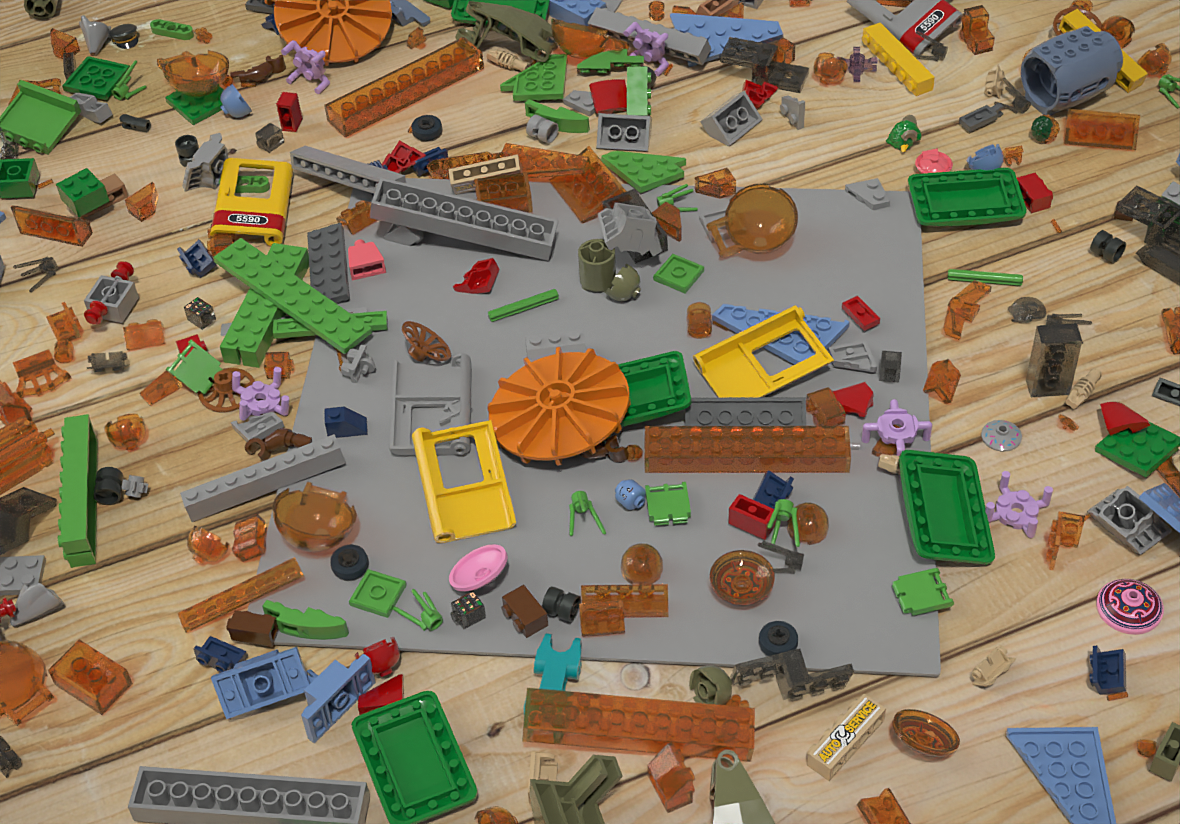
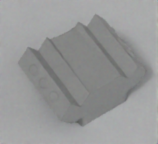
[182,133,228,192]
[598,203,662,257]
[1087,486,1172,555]

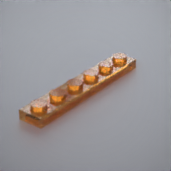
[178,557,304,633]

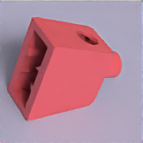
[348,239,386,281]

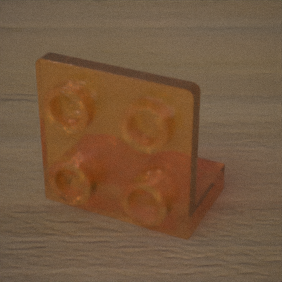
[1046,511,1085,570]

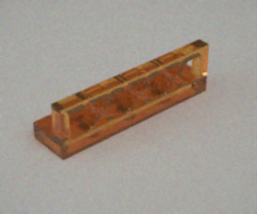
[581,584,669,618]

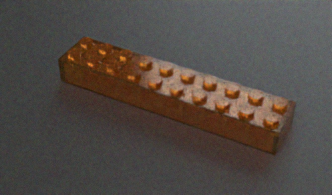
[324,37,484,137]
[645,426,851,473]
[522,688,755,762]

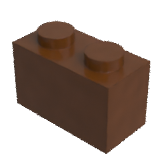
[501,585,548,638]

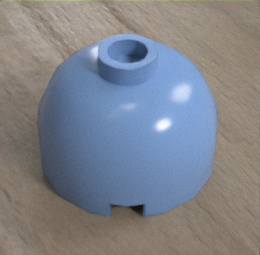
[220,84,252,118]
[966,144,1004,170]

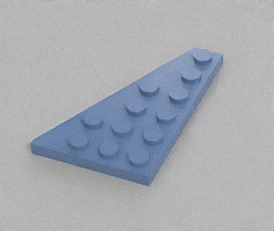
[670,13,784,67]
[712,304,850,365]
[1139,483,1180,533]
[1006,727,1116,824]

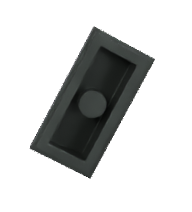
[1152,378,1180,406]

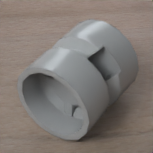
[526,114,559,144]

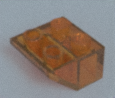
[647,742,695,813]

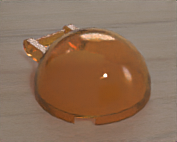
[551,19,629,59]
[157,50,229,97]
[706,183,798,258]
[273,482,357,552]
[0,640,54,726]

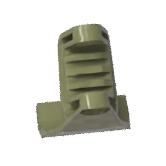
[455,1,561,62]
[710,750,775,824]

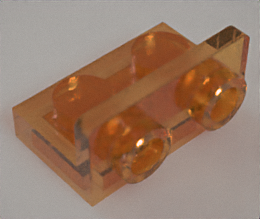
[579,600,625,637]

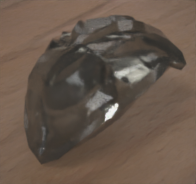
[1008,297,1046,323]

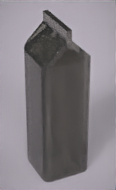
[1135,244,1180,286]

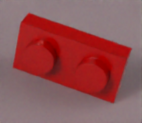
[842,295,880,331]

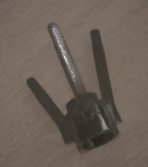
[913,31,948,62]
[994,78,1031,114]
[0,127,19,160]
[13,256,58,292]
[1045,313,1092,345]
[758,541,804,574]

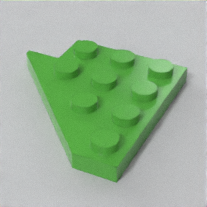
[500,54,568,101]
[601,151,686,193]

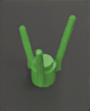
[111,60,146,100]
[1158,74,1180,108]
[657,184,698,213]
[569,491,606,536]
[767,499,800,548]
[393,589,443,631]

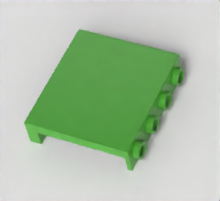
[0,80,81,155]

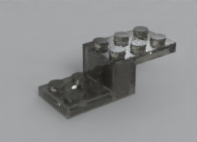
[720,37,809,93]
[1116,185,1180,260]
[0,487,57,555]
[730,649,854,701]

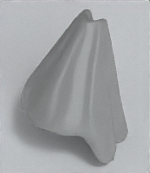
[79,15,111,55]
[10,583,64,627]

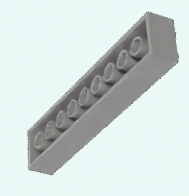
[370,177,558,261]
[128,766,370,824]

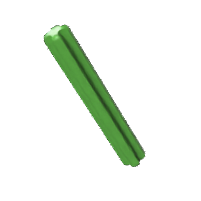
[948,269,1023,286]
[488,289,559,322]

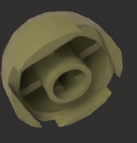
[606,263,641,302]
[689,666,732,712]

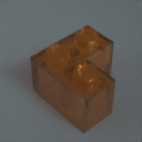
[960,5,995,55]

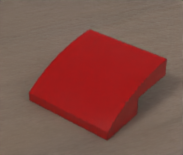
[589,79,627,114]

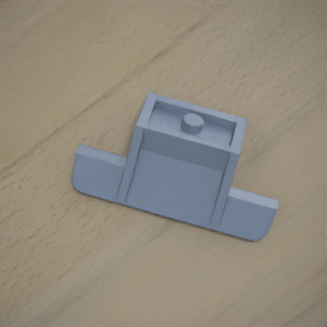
[390,0,430,26]

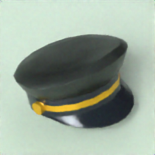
[109,24,138,49]

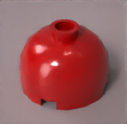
[354,637,400,677]

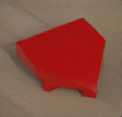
[829,382,874,417]

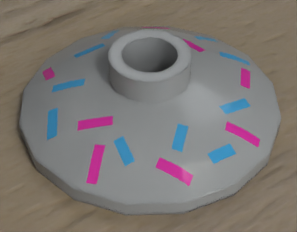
[981,420,1022,452]

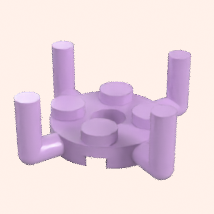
[623,22,669,76]
[281,40,330,94]
[232,367,289,421]
[862,399,932,456]
[985,471,1053,538]

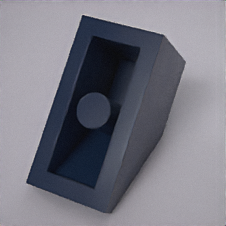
[324,406,368,438]

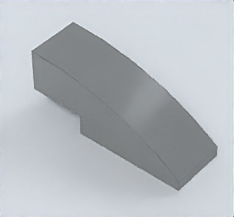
[69,93,113,123]

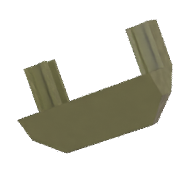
[529,754,623,824]

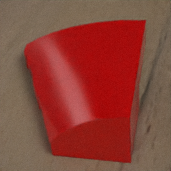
[742,80,778,109]
[382,140,426,174]
[453,258,500,294]
[1100,402,1150,435]
[358,674,404,715]

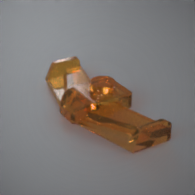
[943,280,992,340]

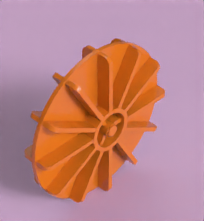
[274,0,392,66]
[487,347,631,466]

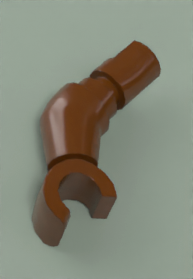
[230,54,286,83]
[245,428,312,461]
[580,435,629,462]

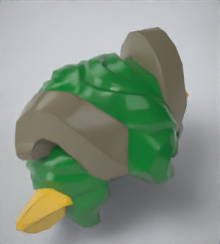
[886,115,922,152]

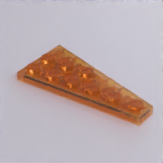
[499,143,591,179]

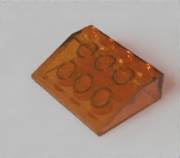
[549,146,631,223]

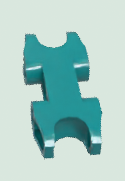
[523,633,582,742]

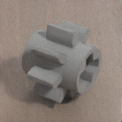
[121,475,148,497]

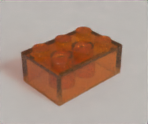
[474,172,533,213]
[48,639,133,715]

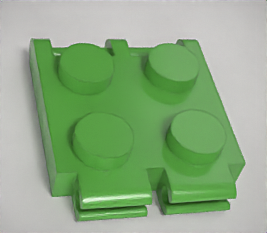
[166,340,223,395]
[645,482,691,526]
[892,568,954,616]

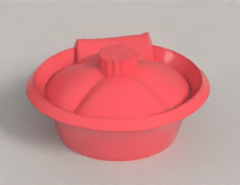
[915,148,953,174]

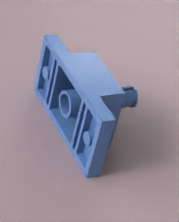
[211,647,310,719]
[301,654,376,744]

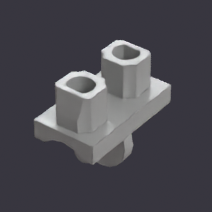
[341,345,376,383]

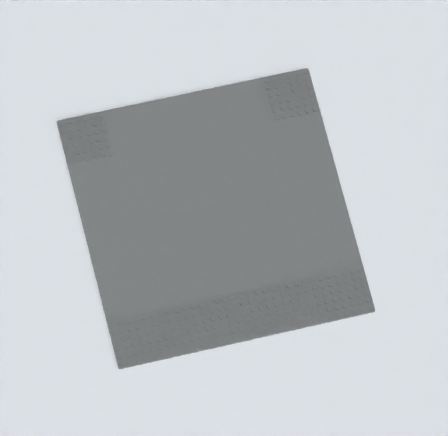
[243,178,941,677]

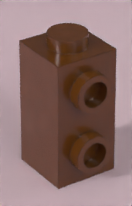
[226,610,279,647]

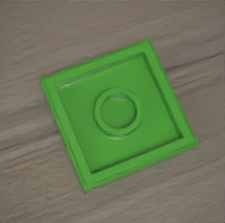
[653,254,704,294]
[349,569,407,618]

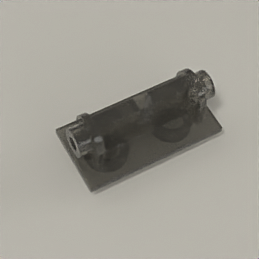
[87,351,130,372]
[0,736,22,778]

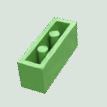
[627,67,651,116]

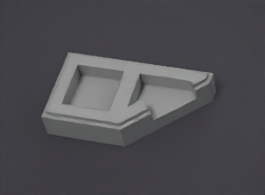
[439,400,473,426]

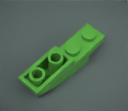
[577,49,644,73]
[525,99,590,133]
[262,600,349,640]

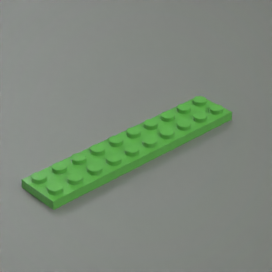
[213,238,372,354]

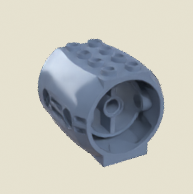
[1021,26,1123,117]

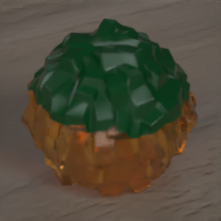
[1031,114,1060,143]

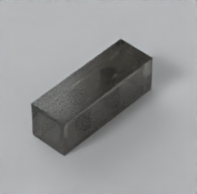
[63,52,76,80]

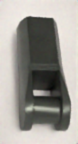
[119,114,151,132]

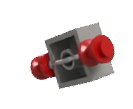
[84,261,139,324]

